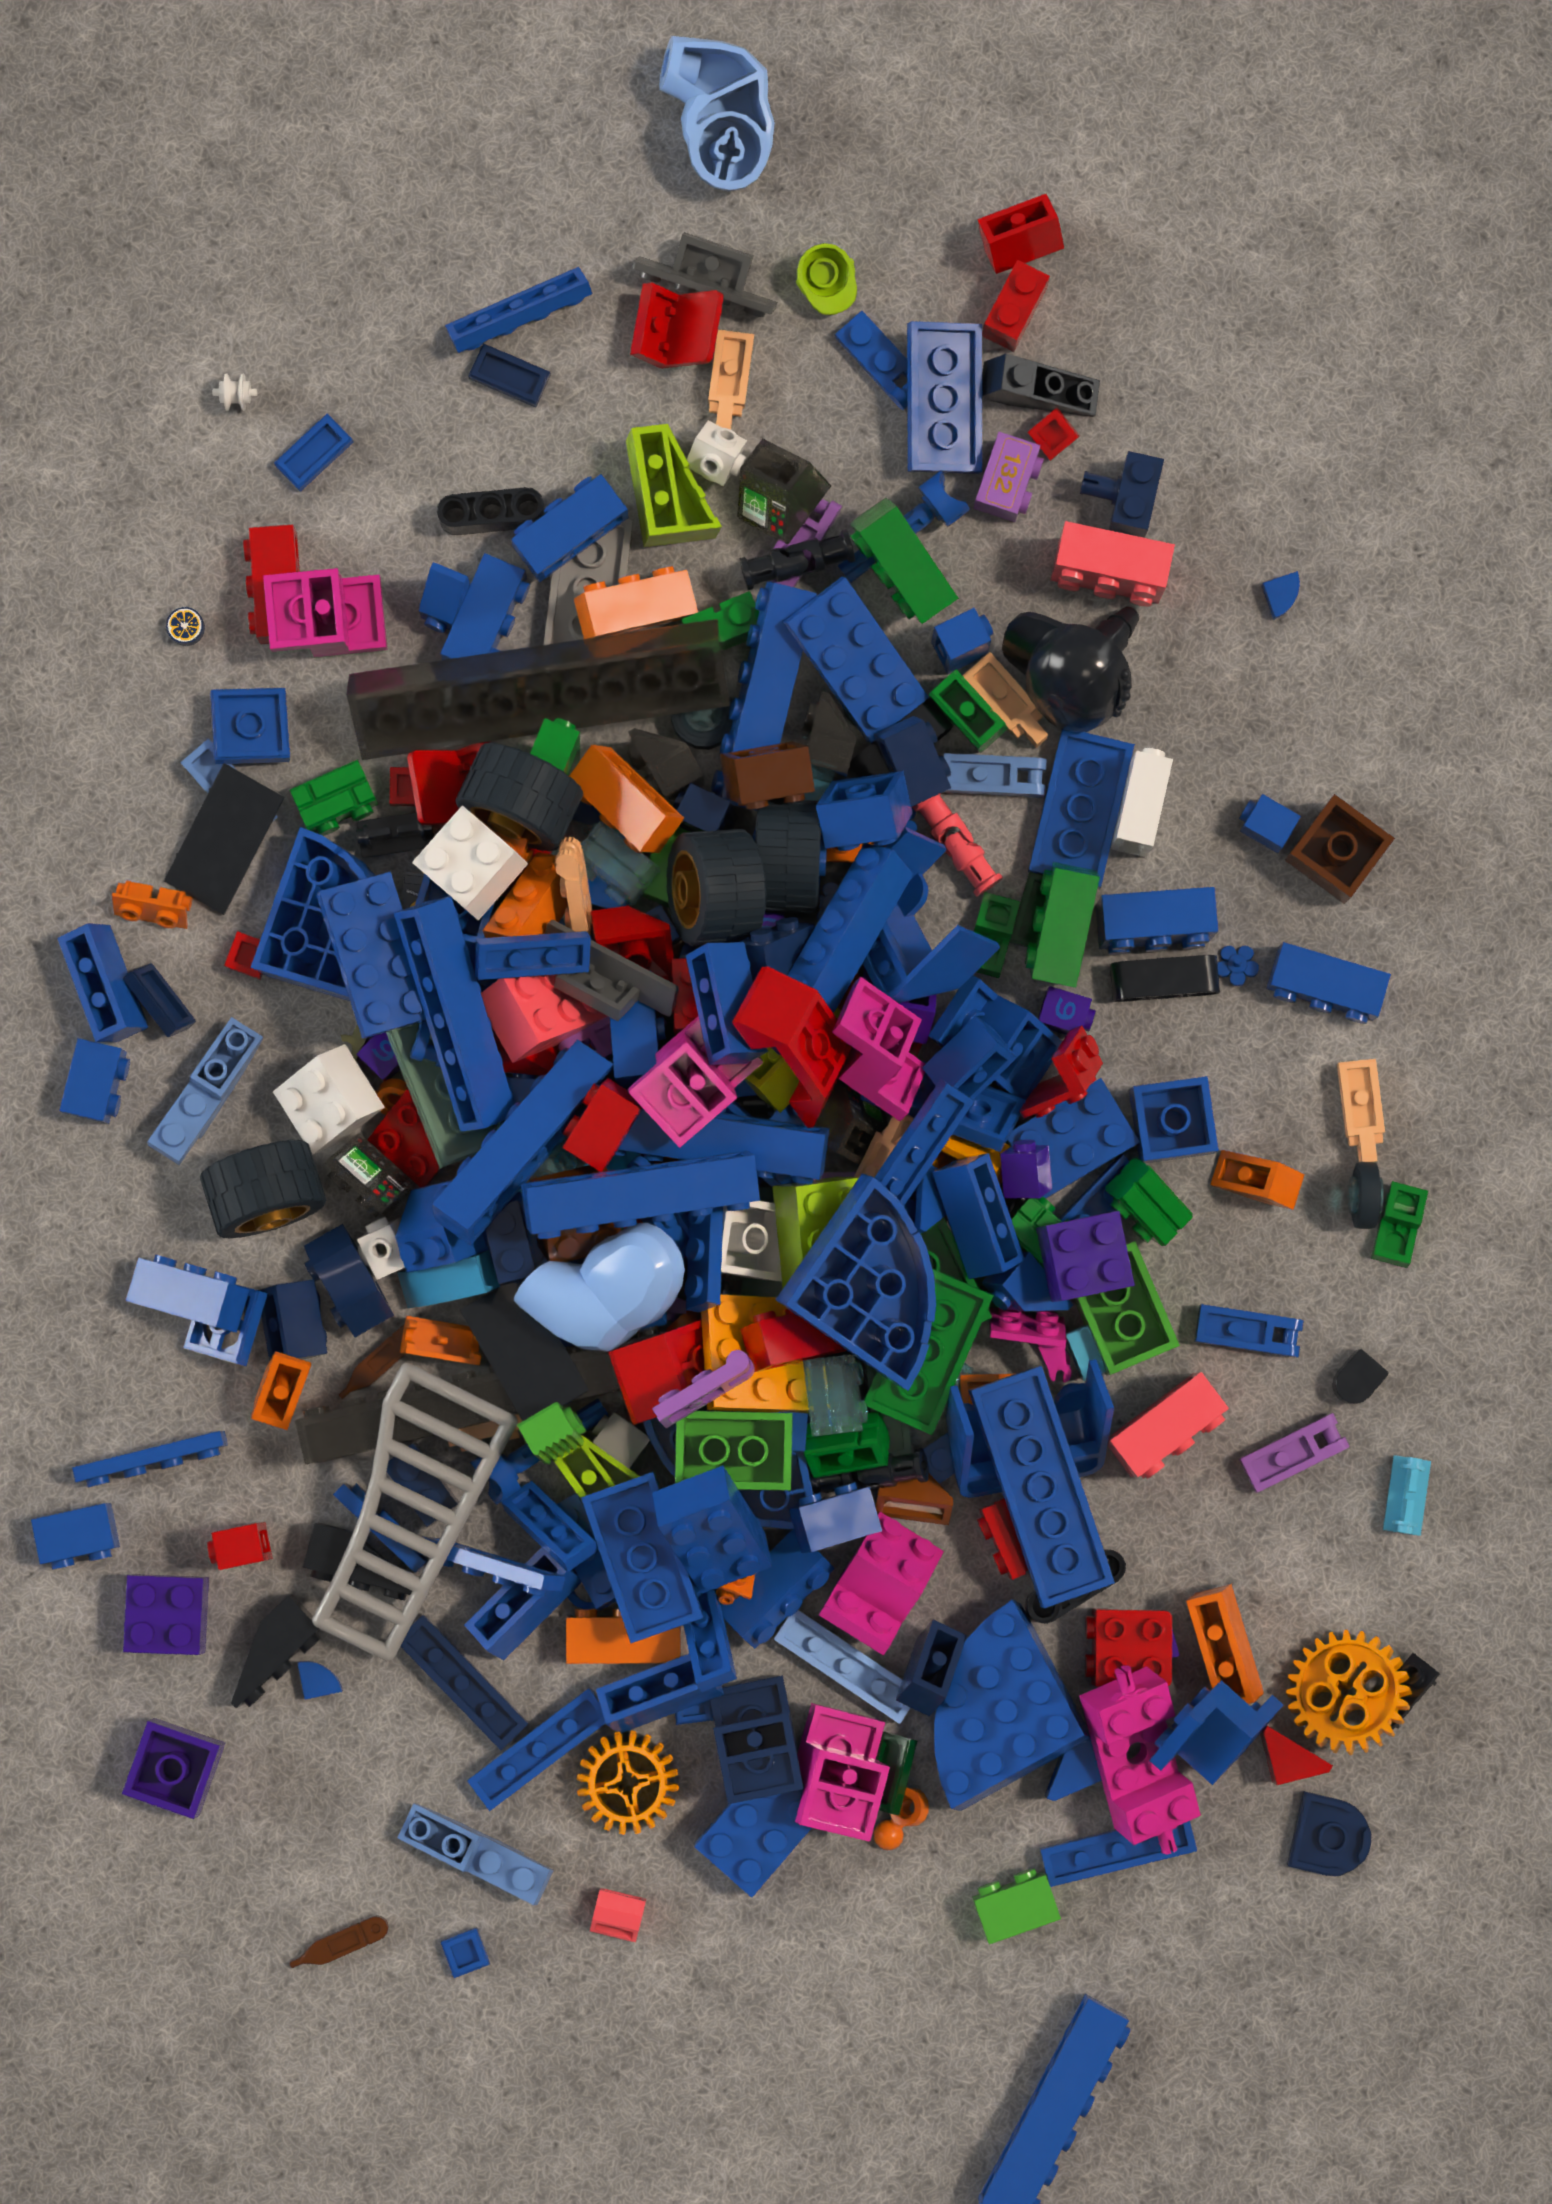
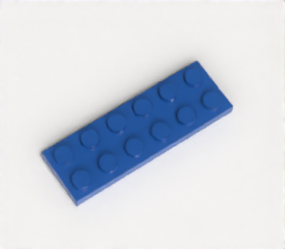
[968,1366,1115,1608]

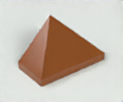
[875,1473,954,1525]

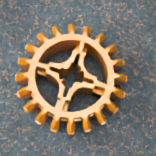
[576,1730,679,1835]

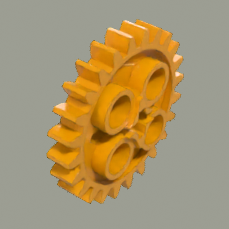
[1286,1630,1412,1755]

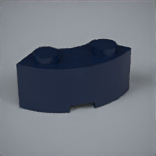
[304,1224,394,1338]

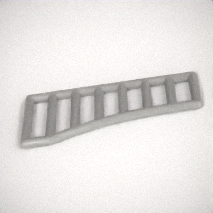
[312,1363,518,1661]

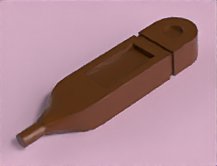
[338,1325,406,1399]
[290,1915,389,1968]

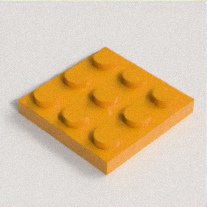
[701,1295,815,1413]

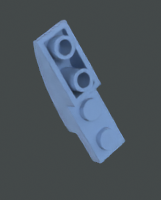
[147,1017,263,1165]
[398,1803,554,1905]

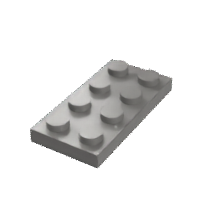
[542,520,633,668]

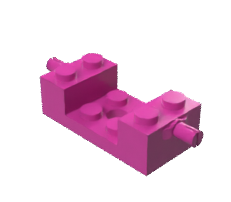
[1079,1666,1201,1855]

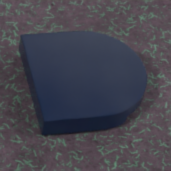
[1287,1791,1371,1876]

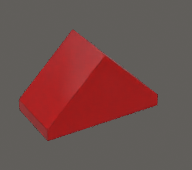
[1260,1726,1333,1785]

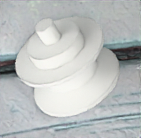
[212,374,258,411]

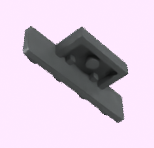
[632,232,778,317]
[545,920,679,1021]

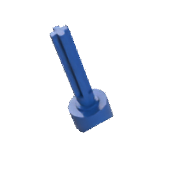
[838,470,970,583]
[470,1398,609,1505]

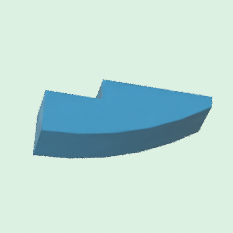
[397,1250,500,1308]

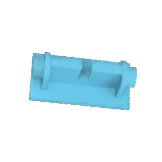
[1383,1455,1431,1536]

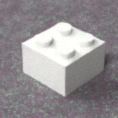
[412,805,528,921]
[273,1044,385,1155]
[721,1201,782,1282]

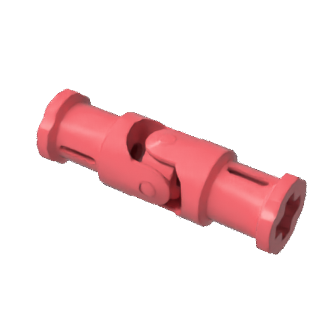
[912,793,1003,897]

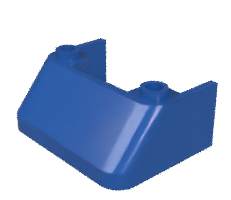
[863,827,1000,1003]
[946,1359,1114,1498]

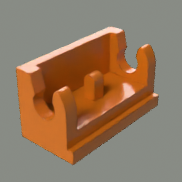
[399,1316,481,1366]

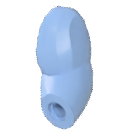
[659,36,775,191]
[514,1223,685,1352]

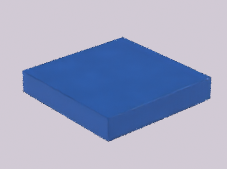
[210,688,290,764]

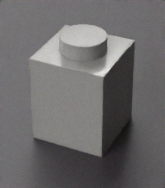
[592,1412,651,1470]

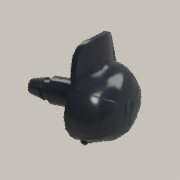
[1002,606,1139,732]

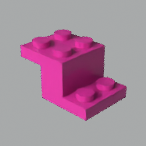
[263,568,388,657]
[832,977,925,1121]
[628,1016,763,1148]
[819,1512,944,1656]
[795,1703,890,1842]

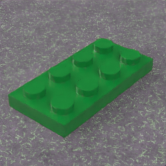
[863,1268,994,1435]

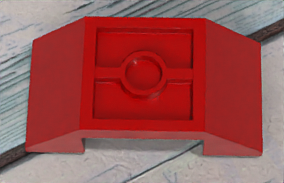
[732,966,852,1128]
[608,1318,704,1425]

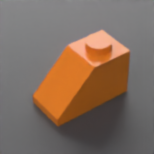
[1210,1150,1305,1210]
[251,1351,311,1430]

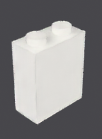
[1110,748,1173,857]

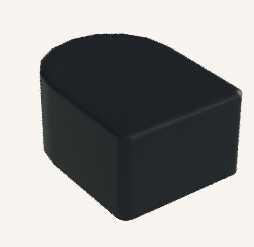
[1332,1349,1389,1404]

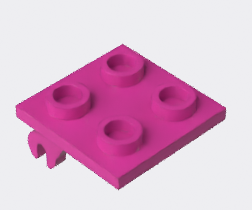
[989,1307,1072,1383]

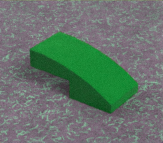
[973,892,1020,978]
[1371,1181,1428,1268]

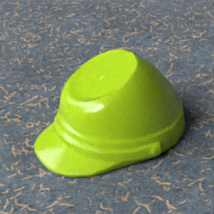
[796,243,857,315]

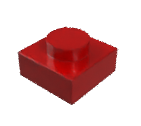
[1027,408,1080,461]
[389,767,415,806]
[224,931,263,980]

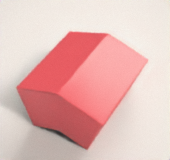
[590,1888,646,1943]

